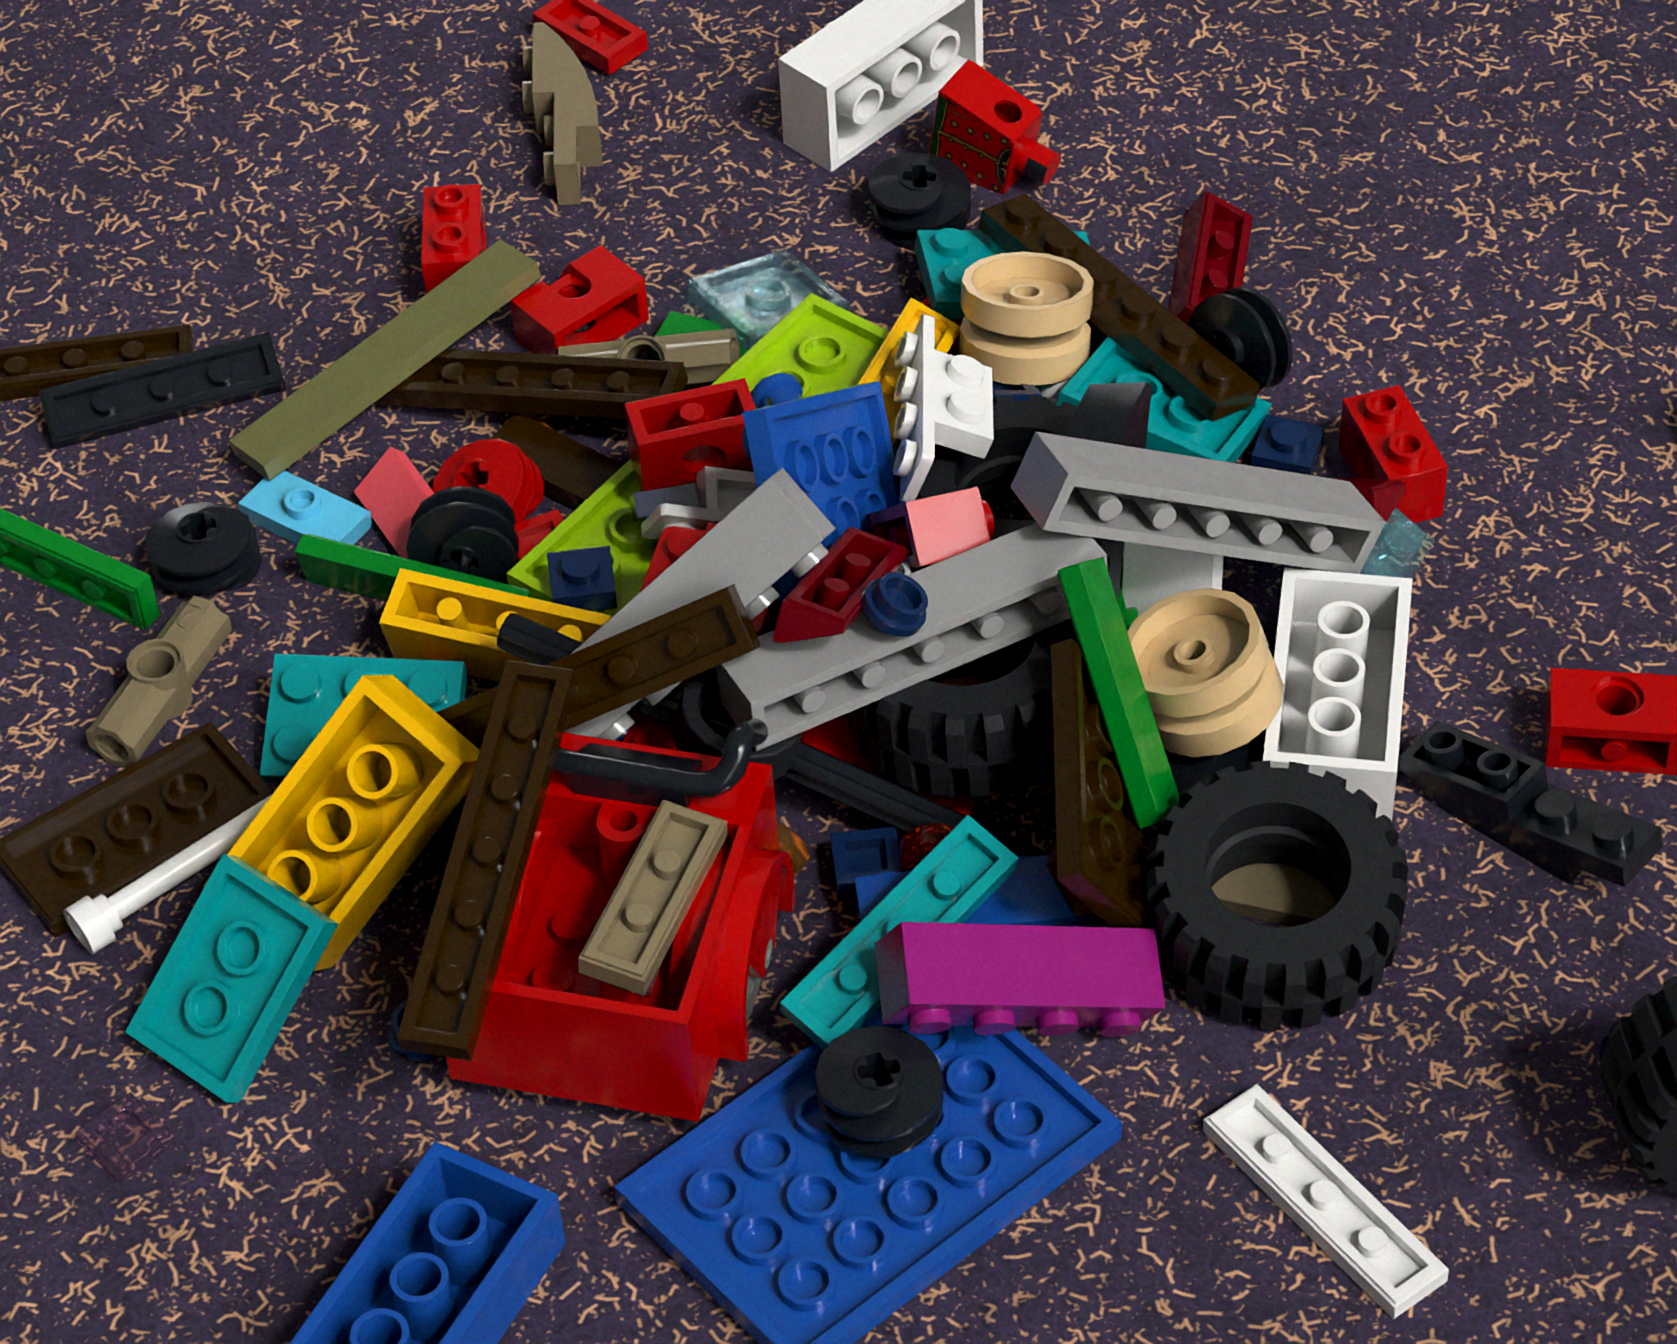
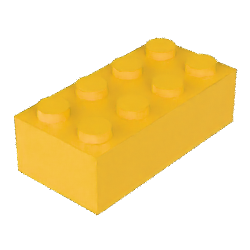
[203,675,480,971]

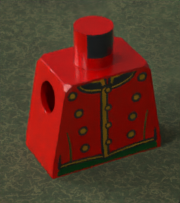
[928,59,1061,194]

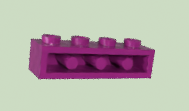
[875,922,1165,1037]

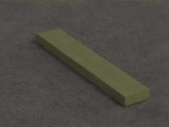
[229,239,541,481]

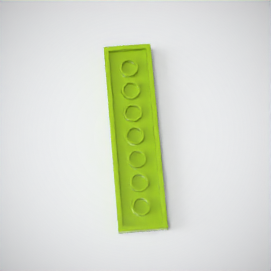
[506,293,889,616]

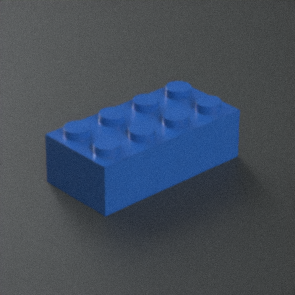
[289,1141,566,1344]

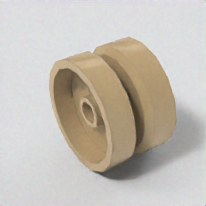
[959,251,1094,386]
[1127,588,1284,757]

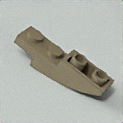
[522,22,603,205]

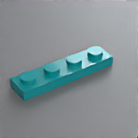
[780,815,1019,1050]

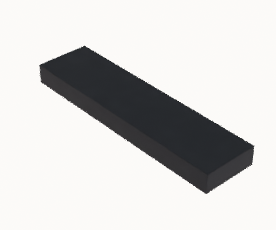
[38,332,285,449]

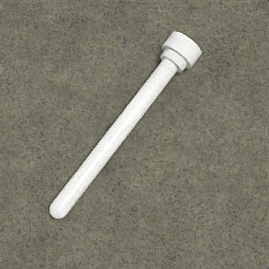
[63,794,272,955]

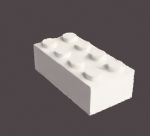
[778,0,983,172]
[1263,567,1413,821]

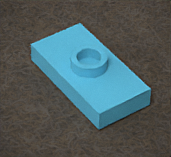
[238,470,373,545]

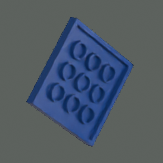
[742,381,916,609]

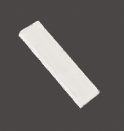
[1203,1084,1449,1320]

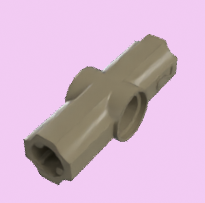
[558,328,741,386]
[86,595,232,769]

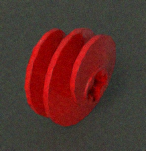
[432,439,545,523]

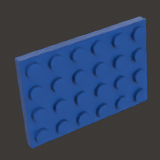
[614,1007,1122,1344]

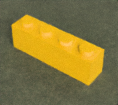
[379,568,631,712]

